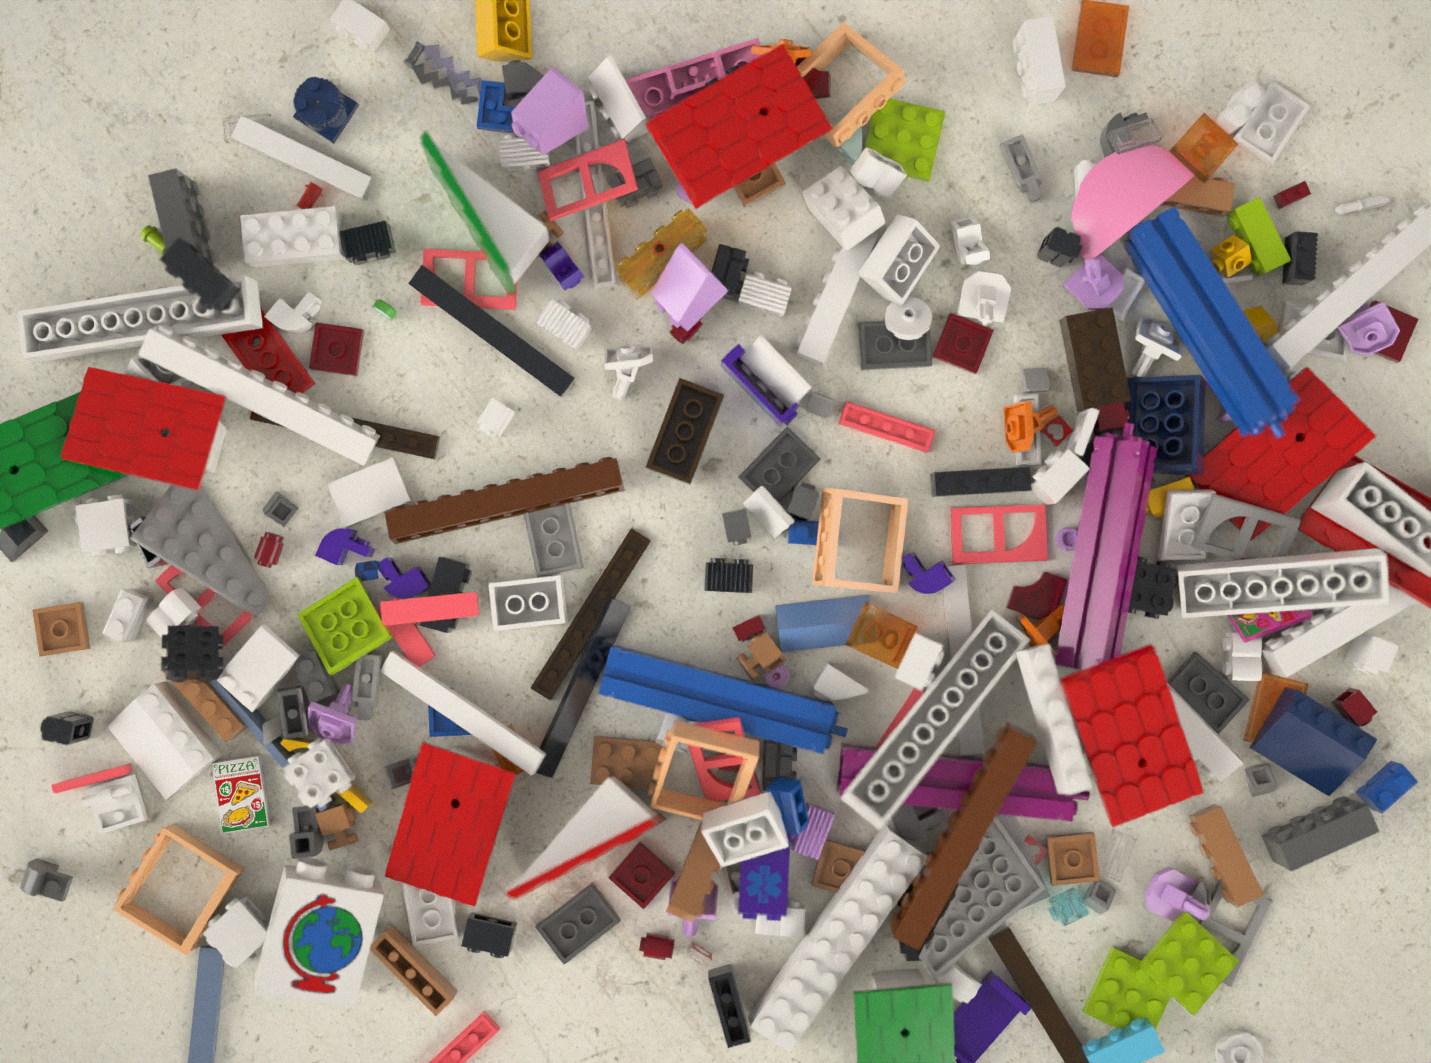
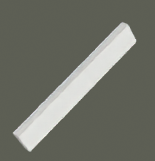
[231,116,372,200]

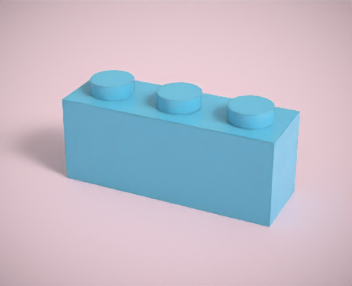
[1082,1017,1165,1063]

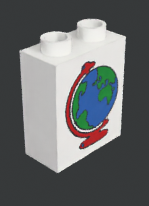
[255,858,384,1008]

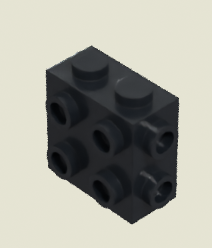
[1128,556,1178,619]
[161,626,223,683]

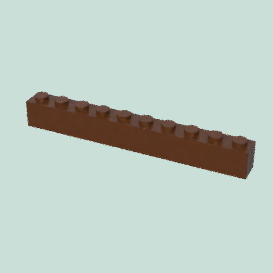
[384,457,625,544]
[890,722,1038,951]

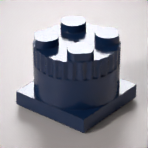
[293,77,359,144]

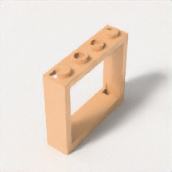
[797,22,906,148]
[812,488,908,593]
[647,721,759,820]
[113,824,245,955]

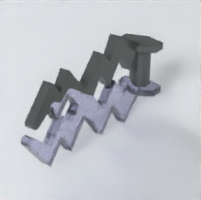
[404,41,482,105]

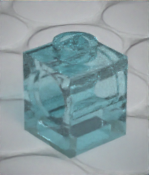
[1048,887,1089,926]

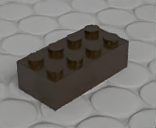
[1059,307,1131,412]
[646,378,724,485]

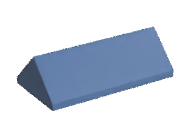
[775,595,874,652]

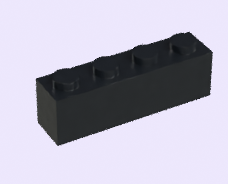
[930,467,1031,497]

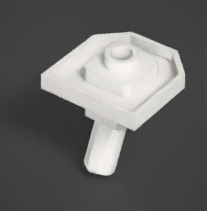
[957,270,1011,326]
[1132,318,1183,377]
[604,345,653,400]

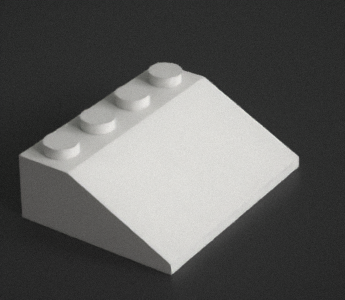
[107,682,223,800]

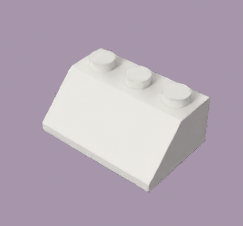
[587,56,648,144]
[740,335,811,411]
[701,792,789,867]

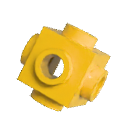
[1210,235,1252,278]

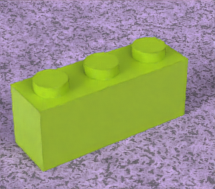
[1226,197,1291,277]

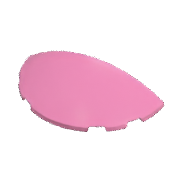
[625,38,761,119]
[1071,146,1200,261]

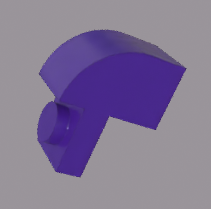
[539,241,585,291]
[315,528,375,565]
[902,552,956,594]
[379,557,431,598]

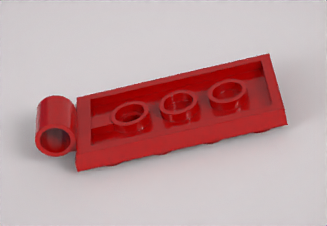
[221,307,316,393]

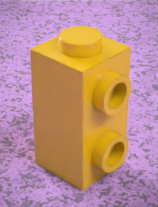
[1146,477,1194,518]

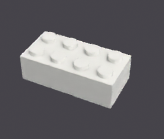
[240,206,346,268]

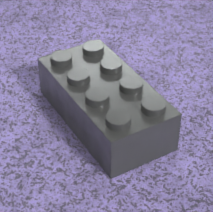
[148,168,216,264]
[1262,796,1380,872]

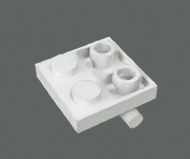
[81,774,148,835]

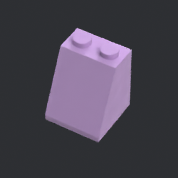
[511,67,588,155]
[651,243,728,331]

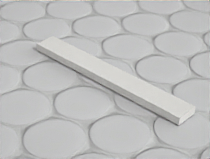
[575,100,618,290]
[943,565,985,756]
[380,651,546,775]

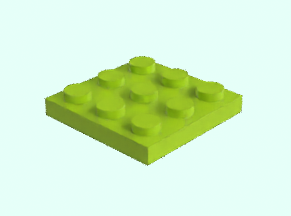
[865,98,946,182]
[297,577,393,675]
[1138,911,1239,1016]
[1082,946,1171,1030]

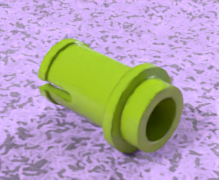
[140,225,166,254]

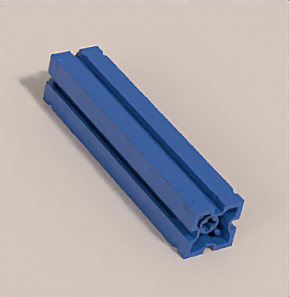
[1125,207,1299,439]
[599,645,848,754]

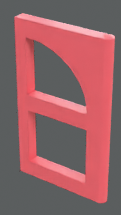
[537,139,639,221]
[420,249,517,310]
[950,504,1048,565]
[155,565,254,647]
[688,717,761,801]

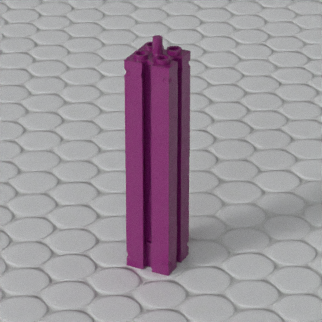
[1055,423,1157,670]
[836,743,1090,822]

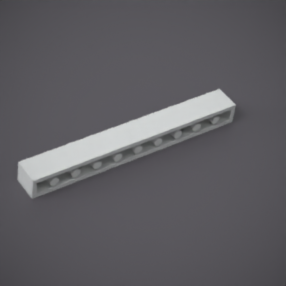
[1266,203,1431,372]
[138,325,380,465]

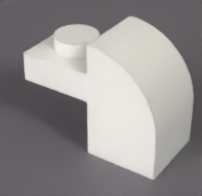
[951,216,990,265]
[264,291,322,334]
[926,963,982,1003]

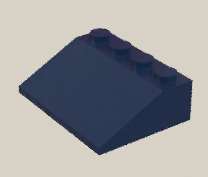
[1126,375,1206,475]
[1250,687,1377,796]

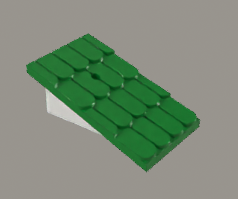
[420,130,549,296]
[0,392,129,530]
[853,969,955,1063]

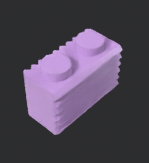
[790,802,835,860]

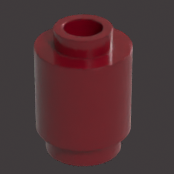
[669,317,703,345]
[254,531,284,568]
[639,933,675,960]

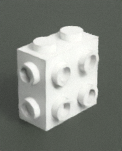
[74,495,136,557]
[283,738,356,808]
[203,895,270,969]

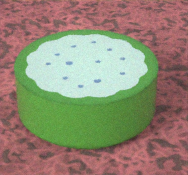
[372,299,397,320]

